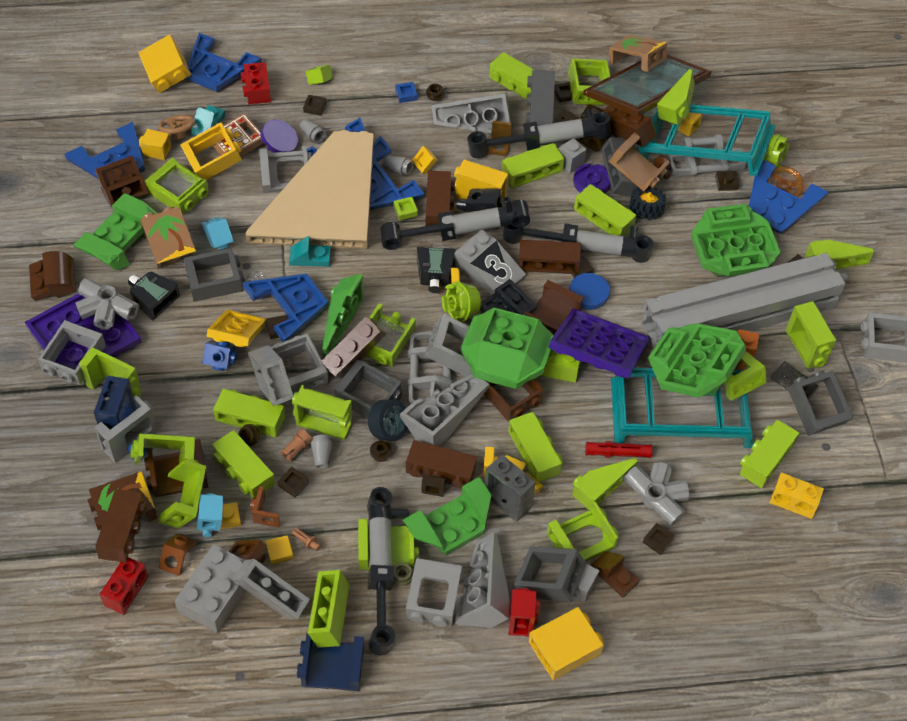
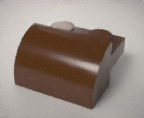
[95,155,149,207]
[29,251,76,301]

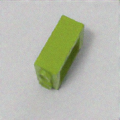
[567,58,614,105]
[786,301,836,369]

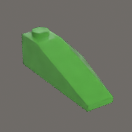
[322,274,364,359]

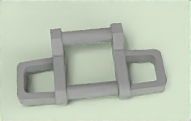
[668,134,747,176]
[408,331,453,404]

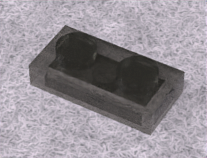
[771,361,819,399]

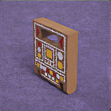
[212,113,263,157]

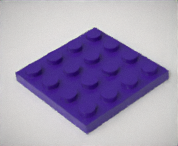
[25,282,142,384]
[548,308,650,378]

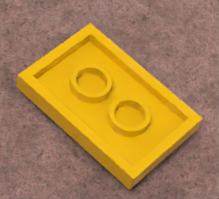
[207,310,266,347]

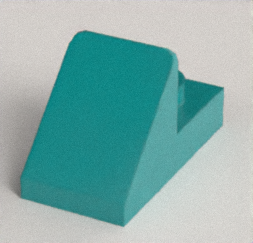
[191,105,226,137]
[289,236,331,267]

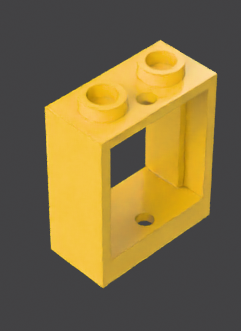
[181,122,242,180]

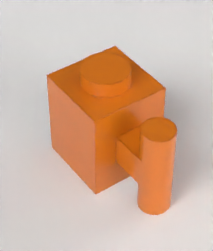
[736,329,759,370]

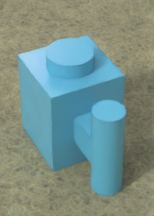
[197,493,223,538]

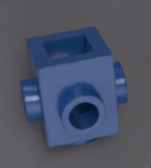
[202,340,238,371]

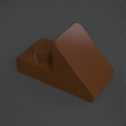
[229,540,267,564]
[590,551,639,598]

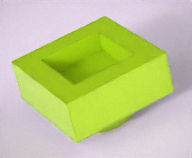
[393,197,418,221]

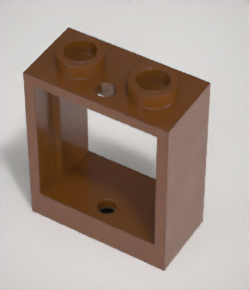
[484,379,544,422]

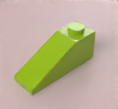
[657,69,695,125]
[805,240,874,270]
[572,458,638,510]

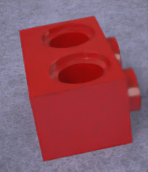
[100,557,149,615]

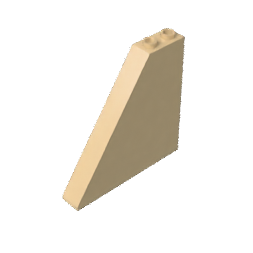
[246,130,374,249]

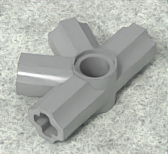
[75,278,139,330]
[624,462,689,526]

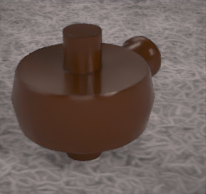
[653,155,671,179]

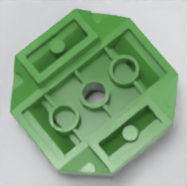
[691,204,781,277]
[461,308,554,389]
[648,323,746,398]

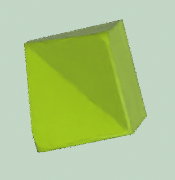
[305,65,333,85]

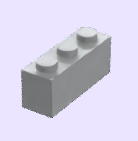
[232,559,310,620]

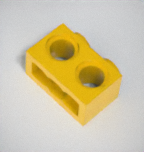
[769,472,824,519]

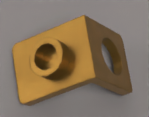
[488,121,512,156]

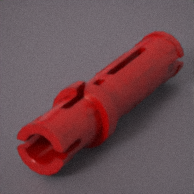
[585,441,652,458]

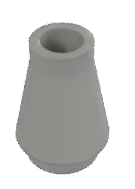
[300,119,326,143]
[383,156,413,176]
[311,435,332,469]

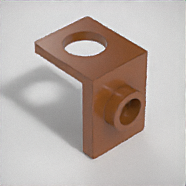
[250,486,281,528]
[159,533,197,576]

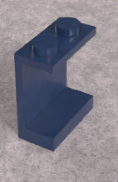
[297,633,364,691]

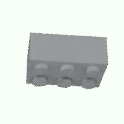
[175,544,246,633]

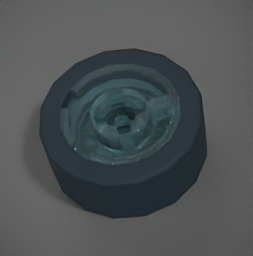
[368,399,408,441]

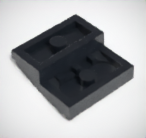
[480,279,538,315]

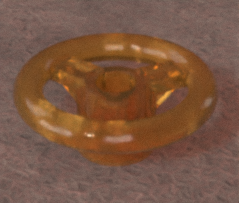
[768,167,804,197]

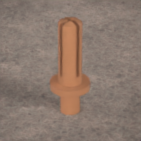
[292,528,321,551]

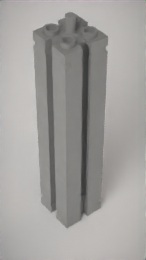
[641,253,848,350]

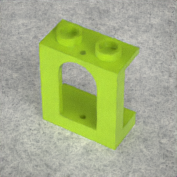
[722,351,766,401]
[546,502,619,562]

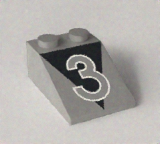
[454,229,526,295]

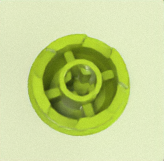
[764,134,789,171]
[442,281,481,322]

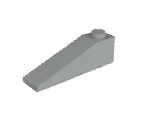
[431,92,512,134]
[400,374,490,447]
[455,532,510,628]

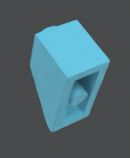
[200,216,234,250]

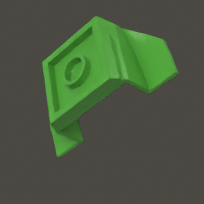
[403,477,491,556]

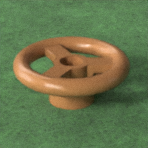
[158,115,196,139]

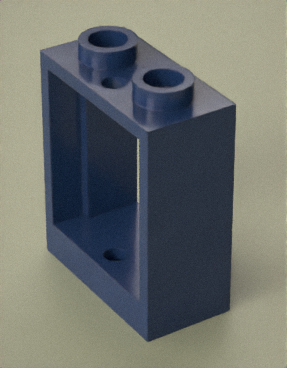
[94,376,136,439]

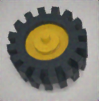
[629,187,667,220]

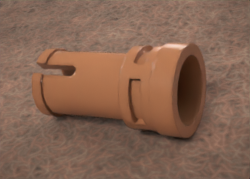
[281,429,313,462]

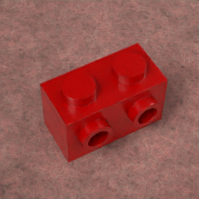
[241,62,271,104]
[508,588,540,637]

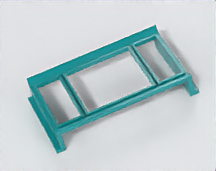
[638,104,776,176]
[611,367,753,448]

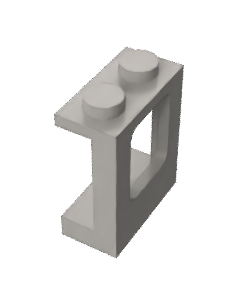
[259,146,311,193]
[94,396,157,463]
[406,558,462,627]

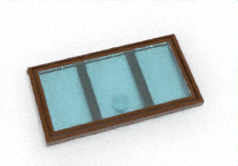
[583,54,711,117]

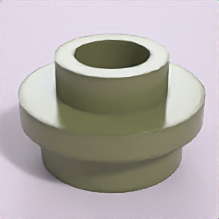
[394,563,414,586]

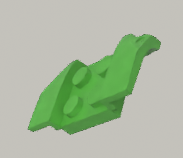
[73,193,158,270]

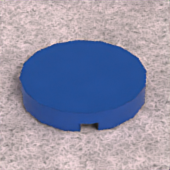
[569,273,610,310]

